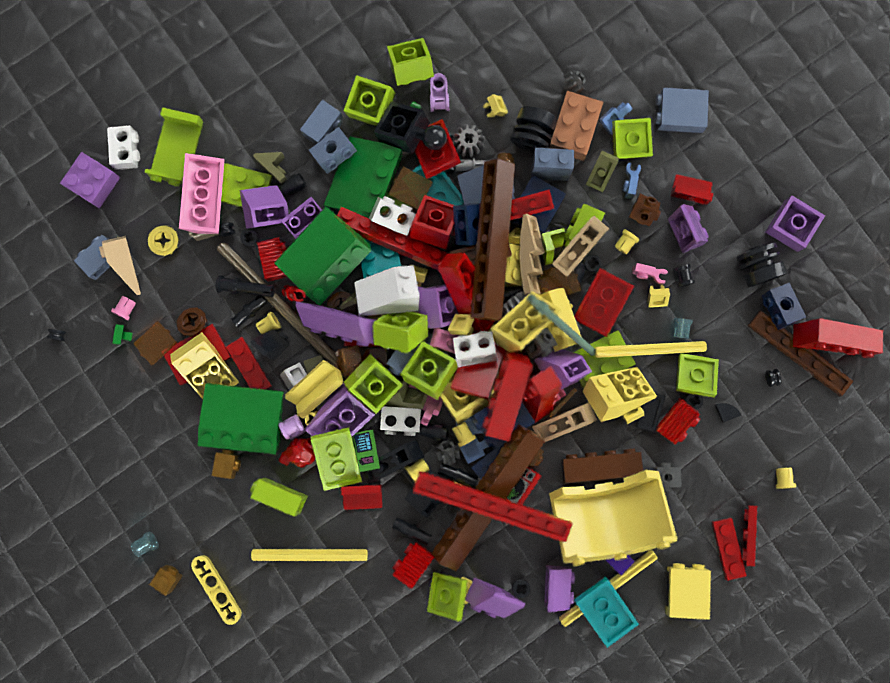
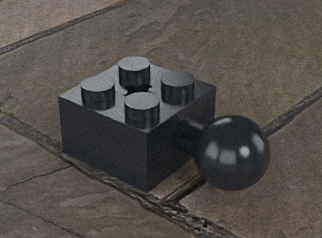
[374,101,447,154]

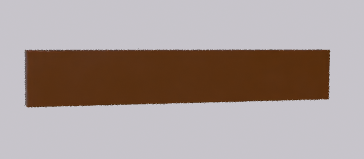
[748,310,853,396]

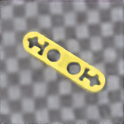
[191,555,242,625]

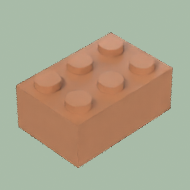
[549,91,603,161]

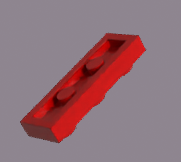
[226,337,272,390]
[743,505,757,567]
[711,518,747,580]

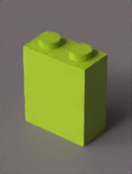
[250,478,308,517]

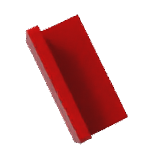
[671,174,714,205]
[341,484,382,510]

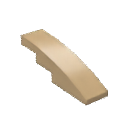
[520,214,545,295]

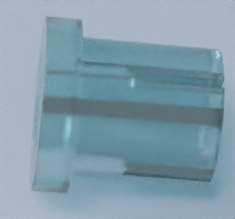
[673,318,693,339]
[131,531,158,557]

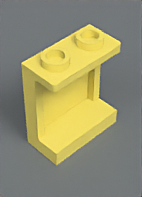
[665,563,711,619]

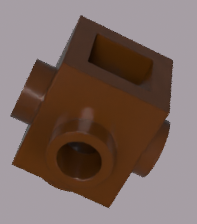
[629,194,661,227]

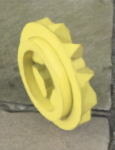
[148,226,179,256]

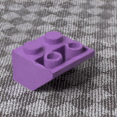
[240,185,289,229]
[281,197,322,239]
[534,349,592,391]

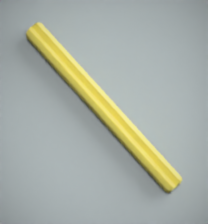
[595,341,707,358]
[251,549,368,561]
[559,550,657,627]

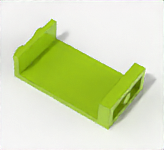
[145,107,203,187]

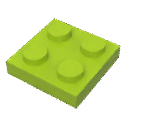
[612,118,653,159]
[676,353,719,398]
[427,572,468,621]

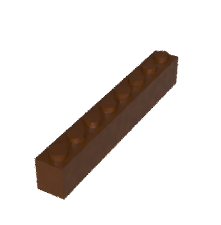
[470,159,515,321]
[432,424,545,571]

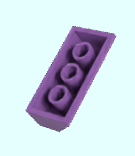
[295,302,376,347]

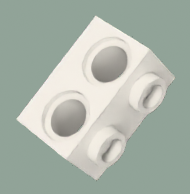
[107,126,140,170]
[369,196,416,236]
[453,331,497,367]
[380,407,421,436]

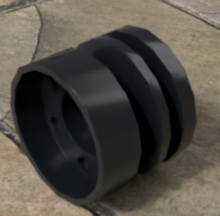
[510,106,557,152]
[737,242,788,288]

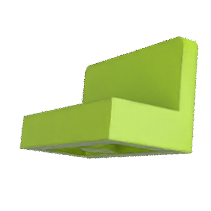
[541,228,565,265]

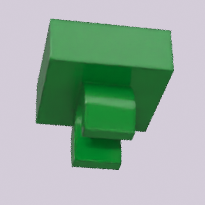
[112,324,133,345]

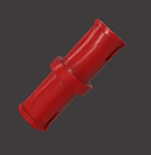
[281,285,305,302]

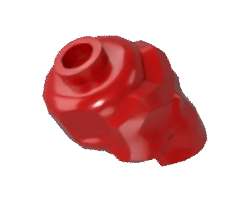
[278,438,316,468]

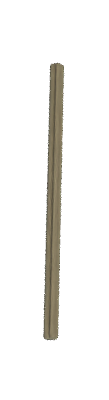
[217,243,354,379]

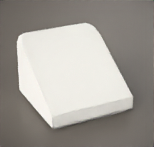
[280,362,307,390]

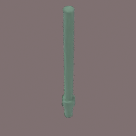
[527,294,595,356]

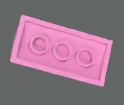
[179,153,224,234]

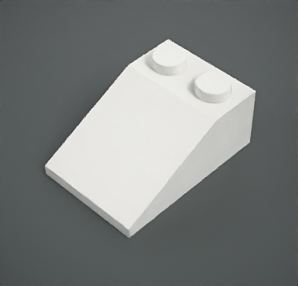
[354,265,420,316]

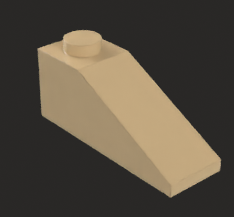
[553,216,609,276]
[99,236,141,295]
[532,402,597,442]

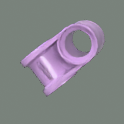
[430,73,449,112]
[278,415,306,440]

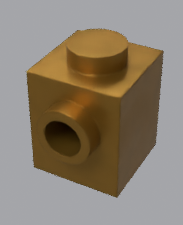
[212,449,241,479]
[149,565,183,596]

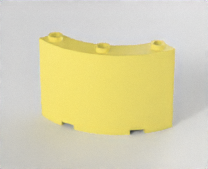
[549,470,677,566]

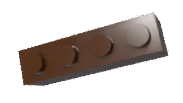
[561,448,643,483]

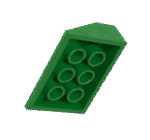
[324,136,403,218]
[275,206,371,306]
[198,383,284,454]

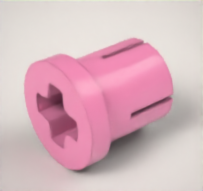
[111,296,136,321]

